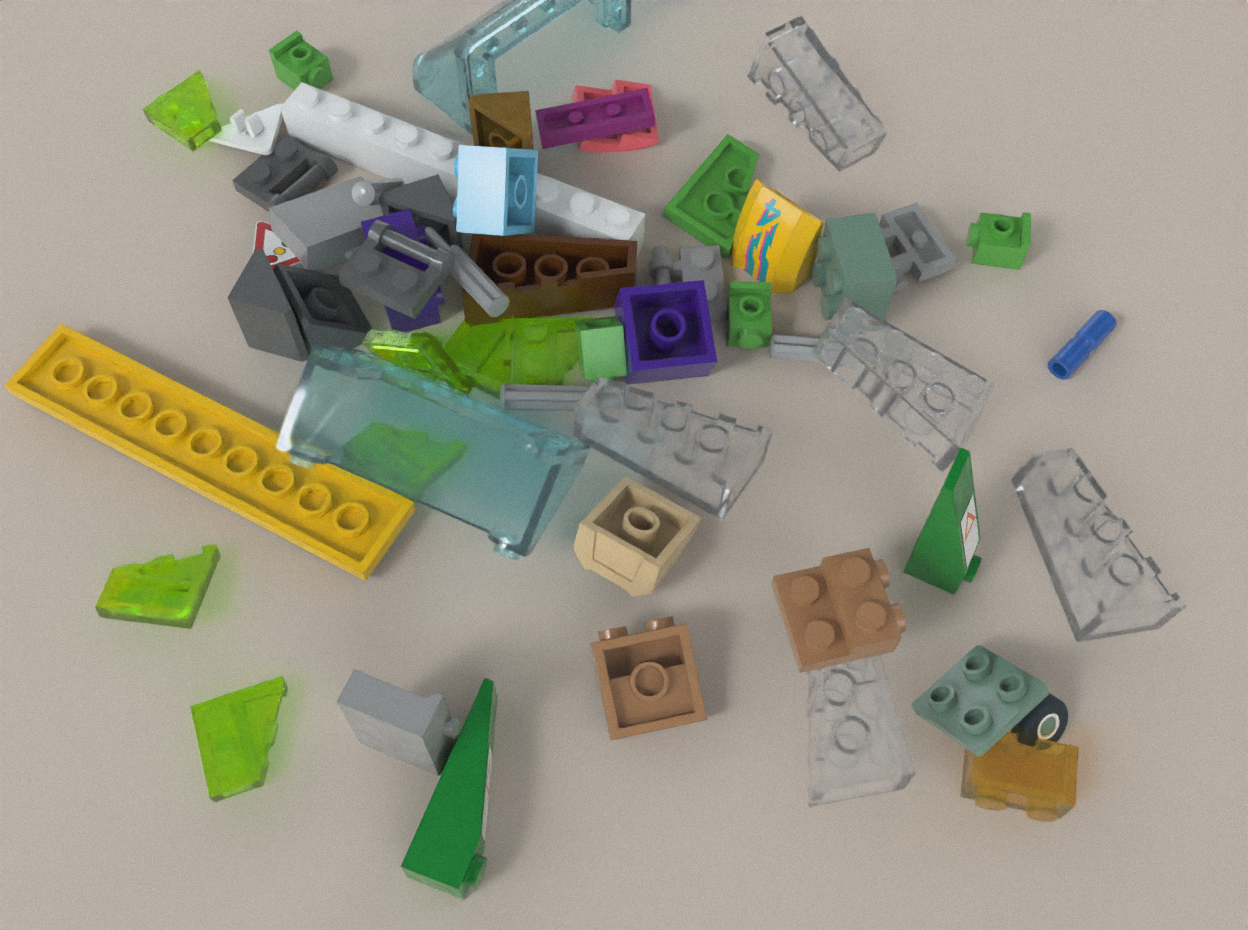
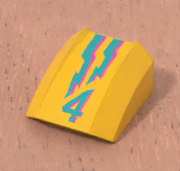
[731,178,824,293]

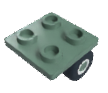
[912,645,1068,757]

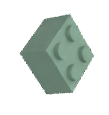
[811,213,898,335]

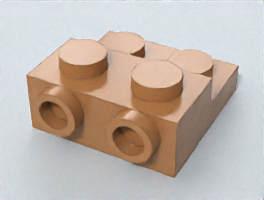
[771,548,906,673]
[590,616,707,741]

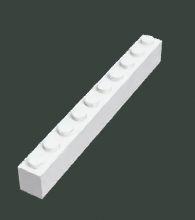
[280,82,645,256]

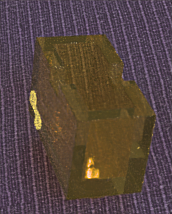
[960,732,1079,822]

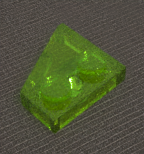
[362,329,474,399]

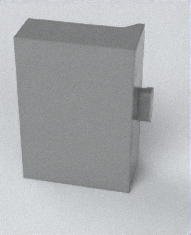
[269,176,383,272]
[336,669,460,776]

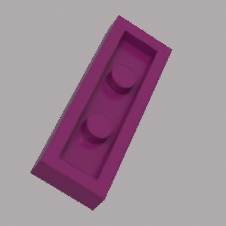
[535,88,656,149]

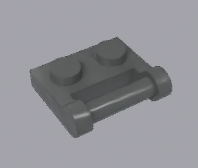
[232,134,338,213]
[338,220,455,319]

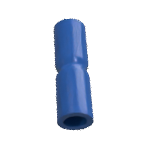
[1048,310,1117,380]

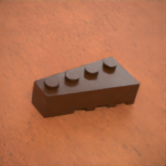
[462,233,637,326]

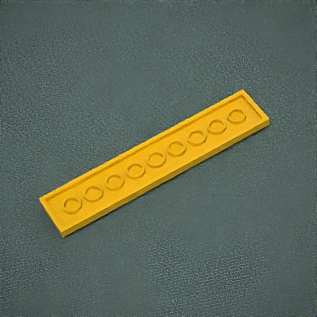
[4,323,416,581]

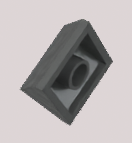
[379,174,464,251]
[227,248,310,362]
[273,263,376,364]

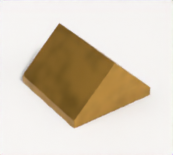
[468,91,534,150]

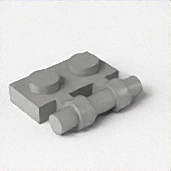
[879,202,957,292]
[649,245,728,321]

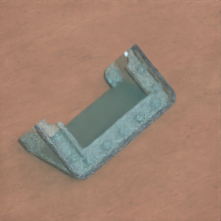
[412,0,631,136]
[275,344,590,560]

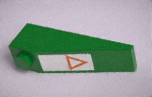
[903,447,982,595]
[400,678,497,900]

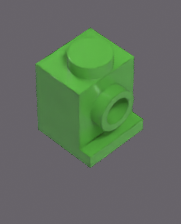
[269,31,333,91]
[966,212,1031,270]
[727,282,772,349]

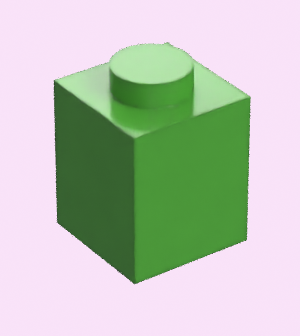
[575,316,627,384]

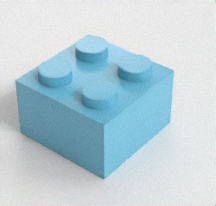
[453,145,538,236]

